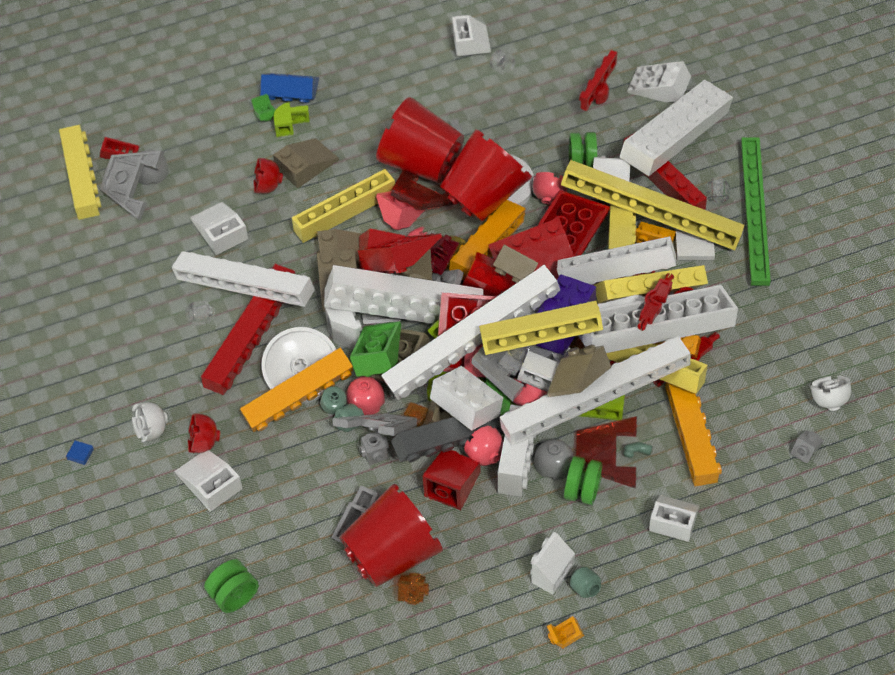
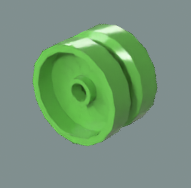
[568,132,597,168]
[564,456,602,506]
[204,559,259,613]

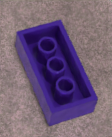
[535,274,596,356]

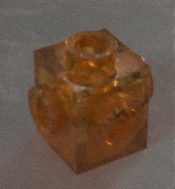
[398,573,429,605]

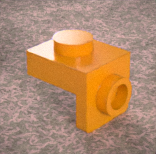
[547,616,584,649]

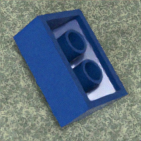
[260,73,319,102]

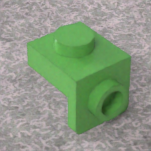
[251,94,276,121]

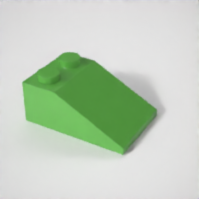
[350,321,401,377]

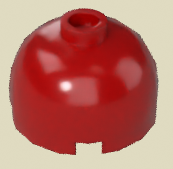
[253,158,283,194]
[188,413,220,453]

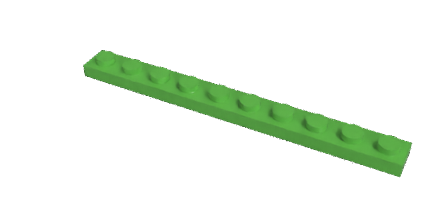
[741,137,771,286]

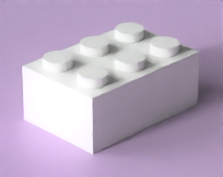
[430,366,504,431]

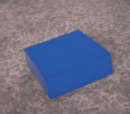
[66,440,94,465]

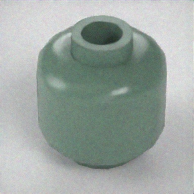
[320,386,347,414]
[334,403,364,432]
[570,567,601,598]

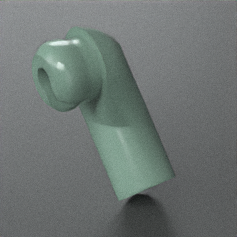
[623,442,653,458]

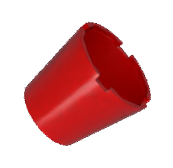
[376,97,464,183]
[440,129,532,222]
[339,484,443,587]

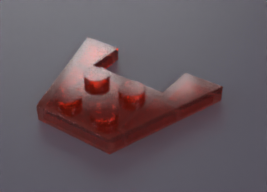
[390,171,458,210]
[576,416,637,488]

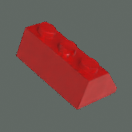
[462,251,517,296]

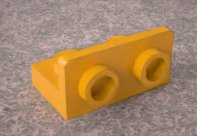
[635,221,676,243]

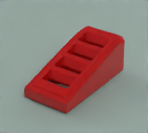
[100,137,139,159]

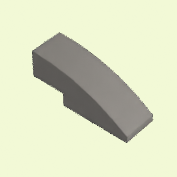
[331,485,381,544]

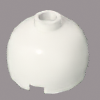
[811,376,851,411]
[132,402,168,442]

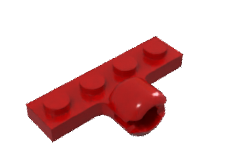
[579,50,618,111]

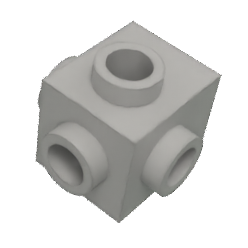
[359,431,389,466]

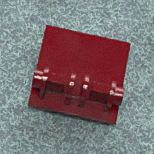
[430,233,460,275]

